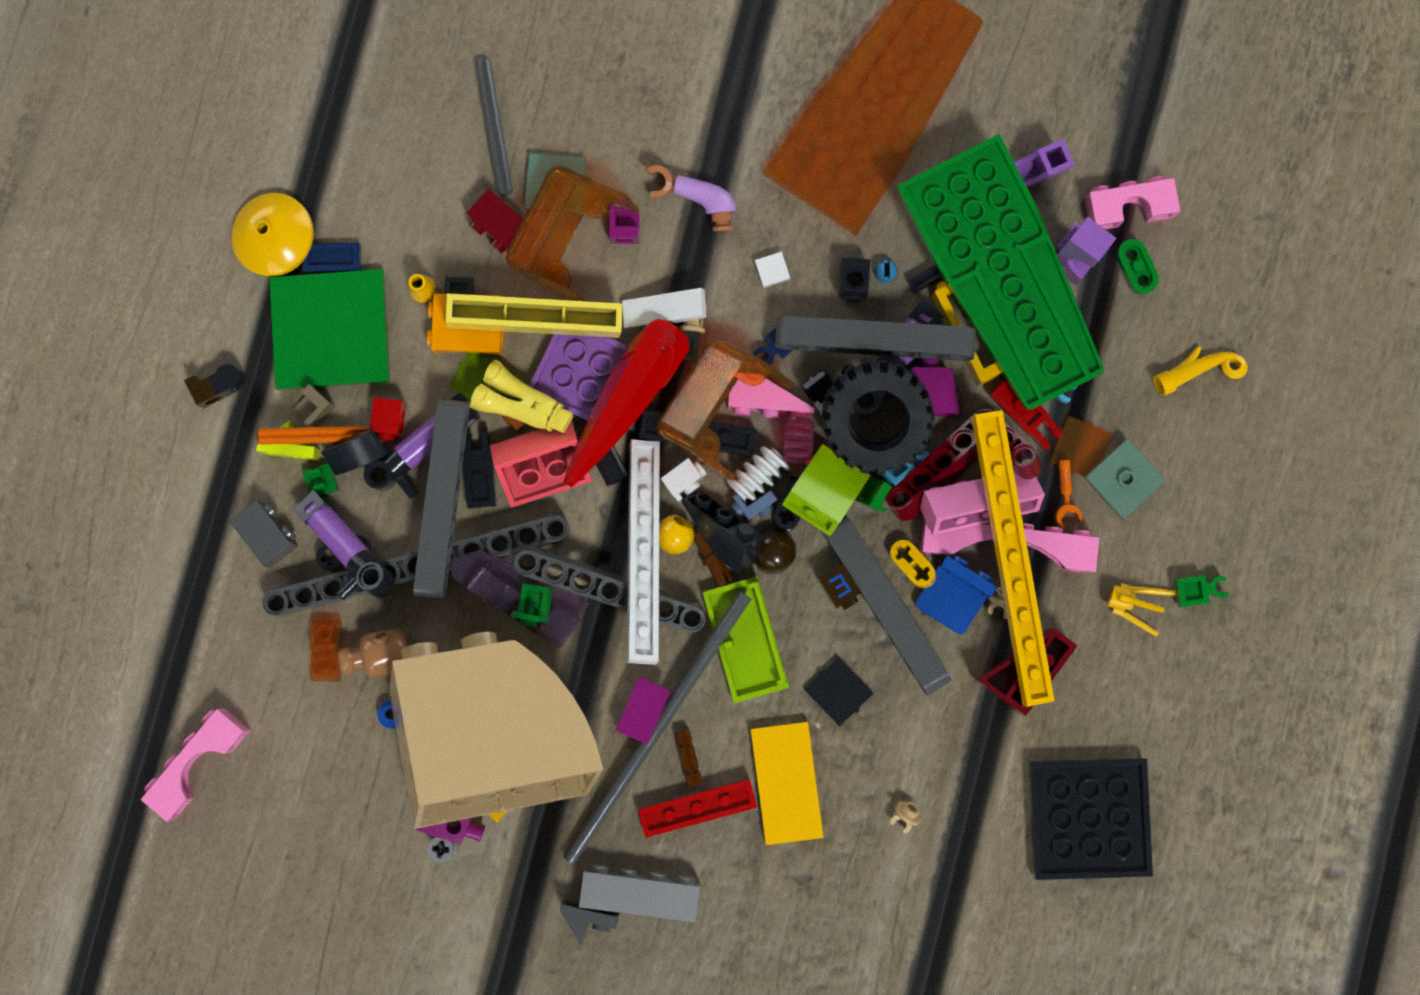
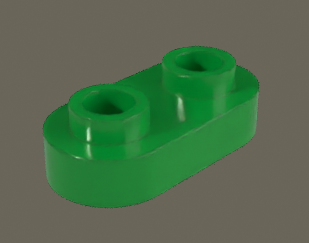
[1116,239,1159,295]

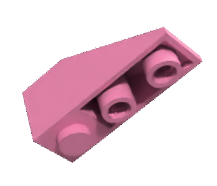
[728,372,815,420]

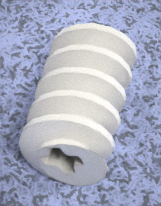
[726,446,791,506]

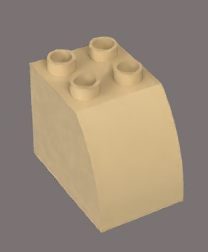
[389,632,603,829]

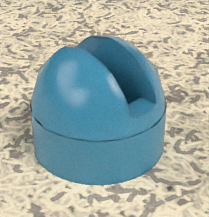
[874,259,898,283]

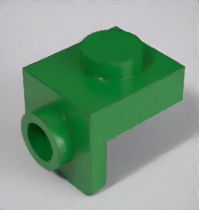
[511,583,553,627]

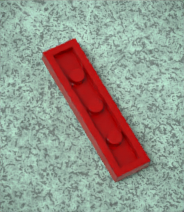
[638,779,758,838]

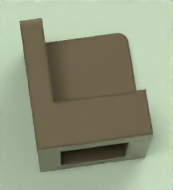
[292,384,335,427]

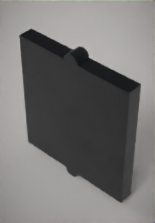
[805,657,874,727]

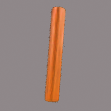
[257,426,370,445]

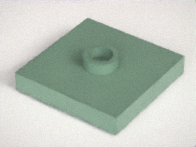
[524,153,586,215]
[1083,439,1165,520]

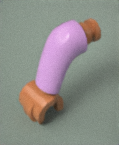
[644,164,737,232]

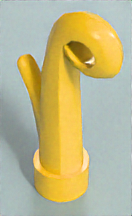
[1153,346,1248,397]

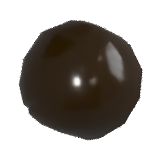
[755,529,796,574]

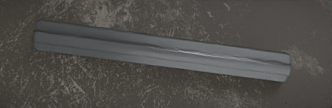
[475,59,513,196]

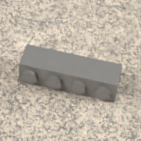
[579,865,700,922]

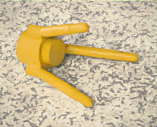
[1107,583,1177,636]

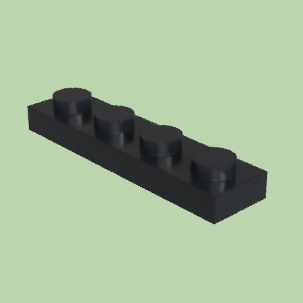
[639,410,756,458]

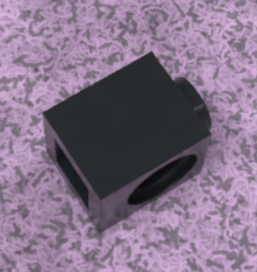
[838,257,871,302]

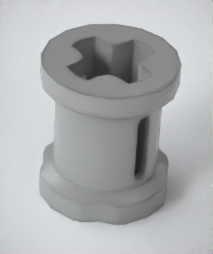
[428,837,458,863]

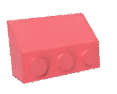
[490,420,592,508]

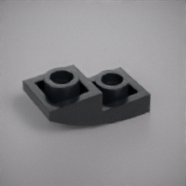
[321,429,387,475]

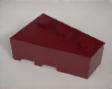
[974,628,1078,716]

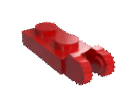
[989,379,1063,451]

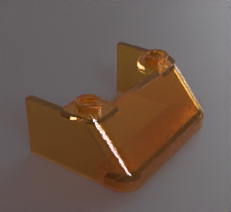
[506,166,639,301]
[657,340,796,481]

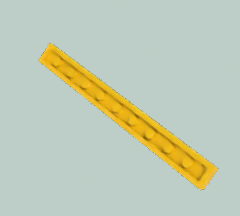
[971,410,1055,707]

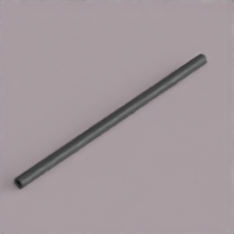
[563,591,752,865]

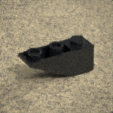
[682,491,765,573]

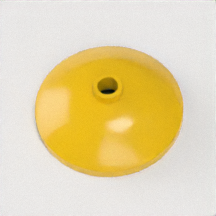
[231,193,314,277]

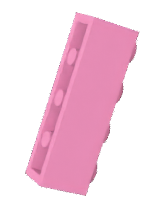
[920,472,1045,535]

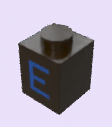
[817,564,861,610]

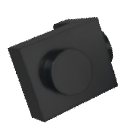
[802,370,833,415]

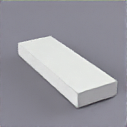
[622,288,706,330]

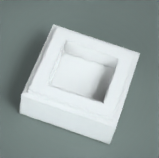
[755,252,790,289]

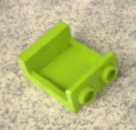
[782,444,871,536]

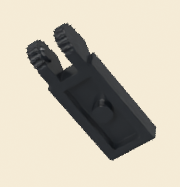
[463,427,497,509]

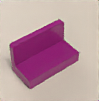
[616,677,670,744]

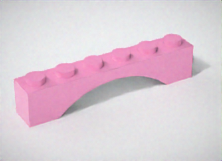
[920,519,1099,573]

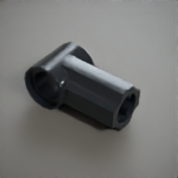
[596,446,629,487]

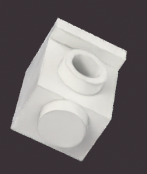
[661,458,707,504]

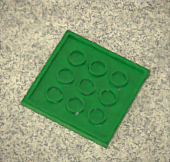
[269,269,390,390]

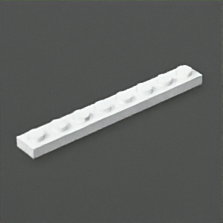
[627,439,660,665]

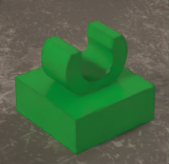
[302,463,340,496]
[855,476,892,512]

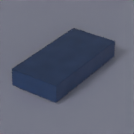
[303,242,361,273]

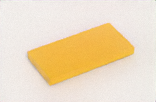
[751,721,824,845]

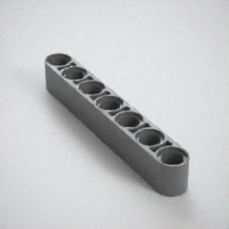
[775,316,976,361]
[413,399,470,600]
[820,515,952,696]
[514,545,706,632]

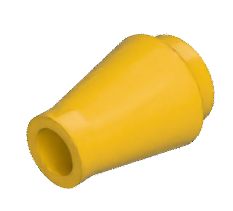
[408,274,437,303]

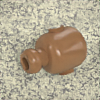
[337,628,407,679]

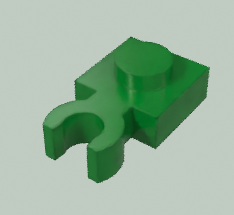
[1174,575,1229,608]

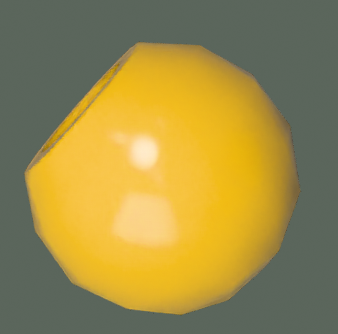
[659,515,695,555]

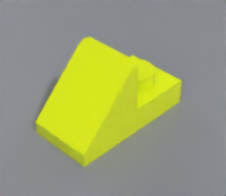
[256,421,321,461]

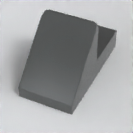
[560,900,620,945]

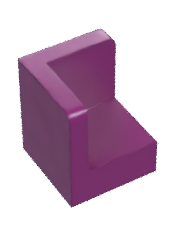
[609,204,640,244]

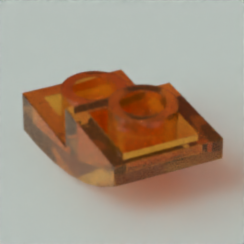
[310,620,342,682]

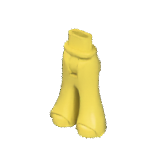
[469,360,573,433]

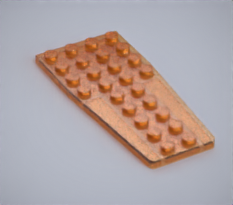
[763,0,983,236]

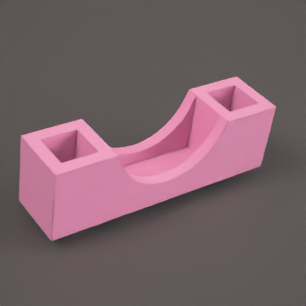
[141,708,250,822]

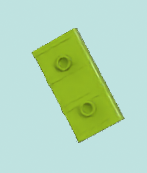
[702,576,790,703]

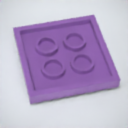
[529,334,628,422]

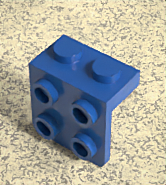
[915,555,997,635]

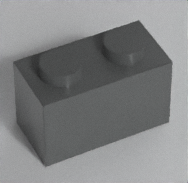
[229,500,298,568]

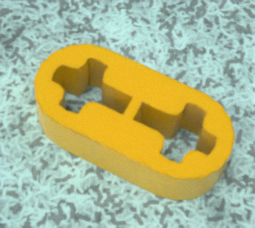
[890,540,937,589]

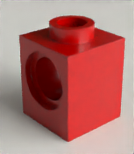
[369,397,407,442]

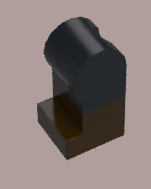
[184,364,246,409]

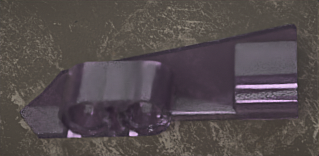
[451,550,589,649]

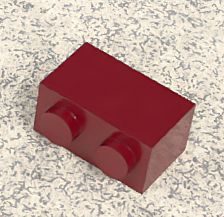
[466,188,534,256]

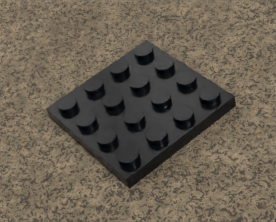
[1029,758,1153,880]

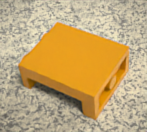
[427,294,504,357]

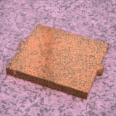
[1049,416,1112,476]

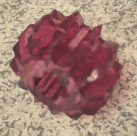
[783,416,815,465]

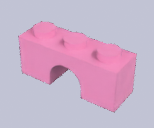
[1084,176,1180,229]

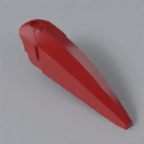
[564,319,689,488]

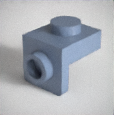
[731,491,777,522]

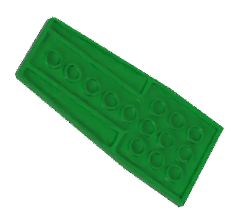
[896,134,1104,410]

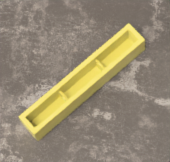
[446,293,623,338]

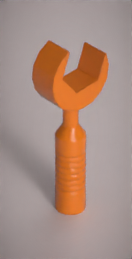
[1054,460,1082,529]

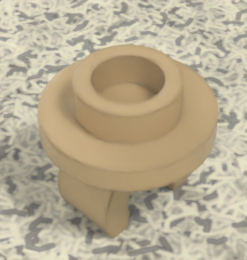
[988,587,1007,619]
[890,801,922,834]

